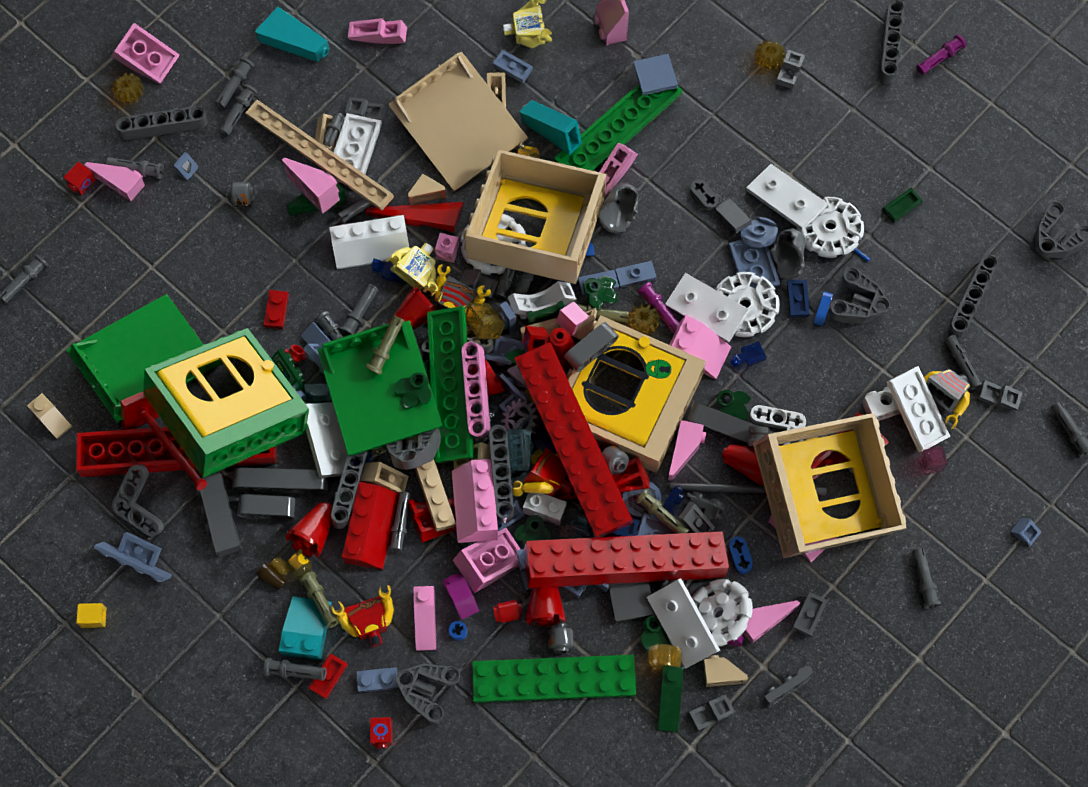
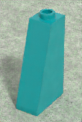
[255,7,329,62]
[519,100,582,155]

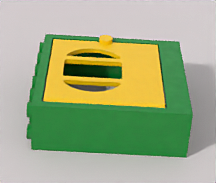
[143,328,310,478]

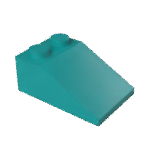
[279,596,332,661]

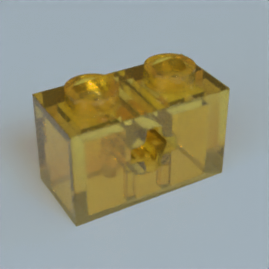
[466,303,504,339]

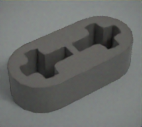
[690,179,719,211]

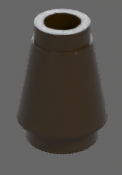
[256,562,286,590]

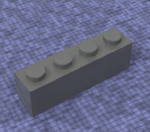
[196,473,242,557]

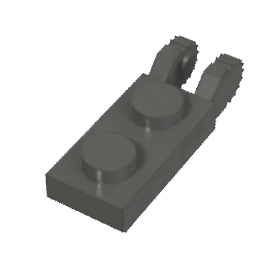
[763,666,813,708]

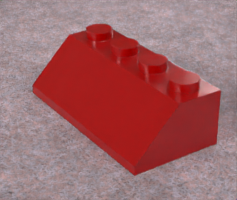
[342,482,399,570]

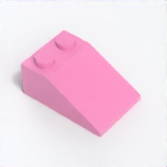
[594,0,629,46]
[111,23,179,84]
[282,158,340,214]
[669,315,732,380]
[453,528,521,593]

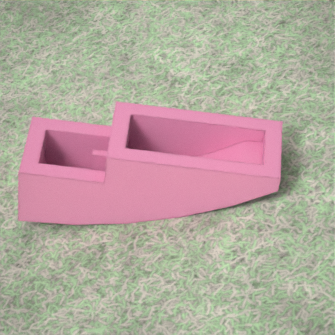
[348,18,407,44]

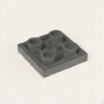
[609,582,655,623]

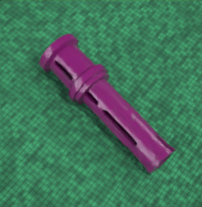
[916,34,967,75]
[638,282,679,335]

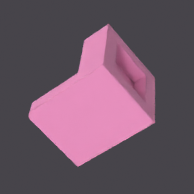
[556,302,589,336]

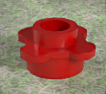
[284,345,306,362]

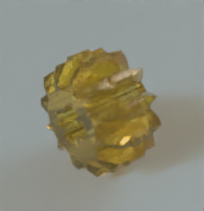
[754,38,786,71]
[112,72,143,104]
[627,303,660,335]
[648,644,682,669]

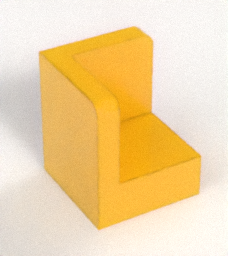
[77,603,107,628]

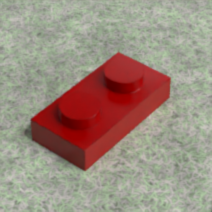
[264,290,289,329]
[309,653,348,700]

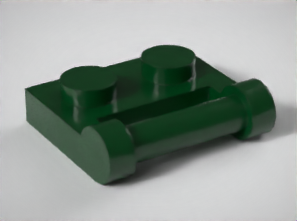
[526,301,565,326]

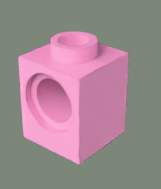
[435,233,459,263]

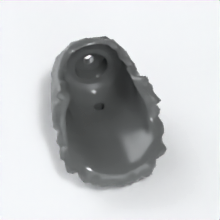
[598,183,638,234]
[770,228,806,280]

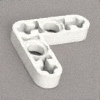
[750,405,806,445]

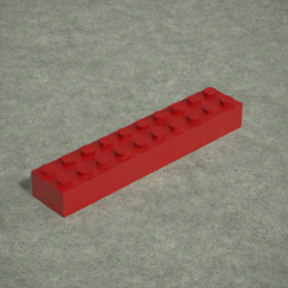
[515,342,633,538]
[76,425,277,477]
[524,532,729,588]

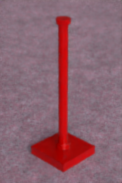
[121,392,207,491]

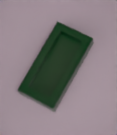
[882,187,923,223]

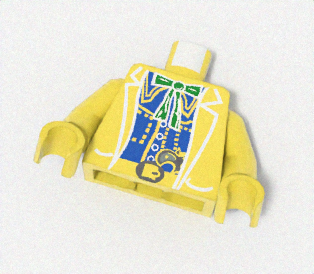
[503,0,552,48]
[386,243,438,296]

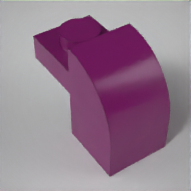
[442,572,479,620]

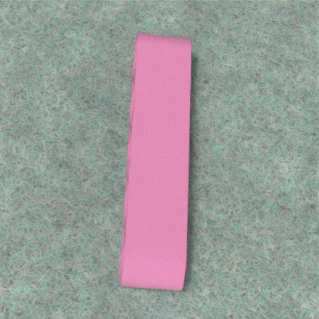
[462,341,491,438]

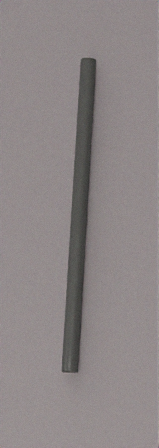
[670,483,827,496]

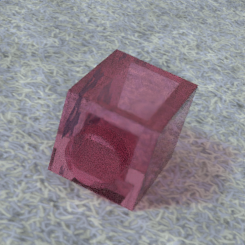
[919,445,948,475]

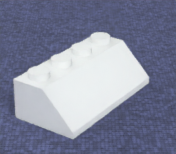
[330,215,409,270]

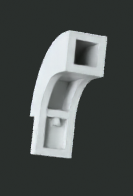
[508,281,576,319]

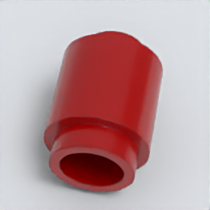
[493,600,523,623]

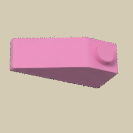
[600,143,638,198]
[84,162,145,201]
[668,420,706,481]
[414,586,436,651]
[738,600,800,644]

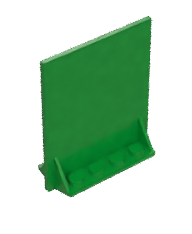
[66,294,214,424]
[318,321,443,456]

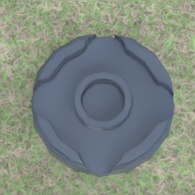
[741,217,778,248]

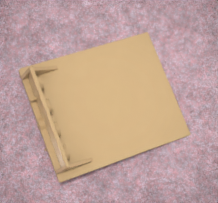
[389,52,528,192]

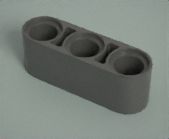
[564,322,619,372]
[237,494,296,520]

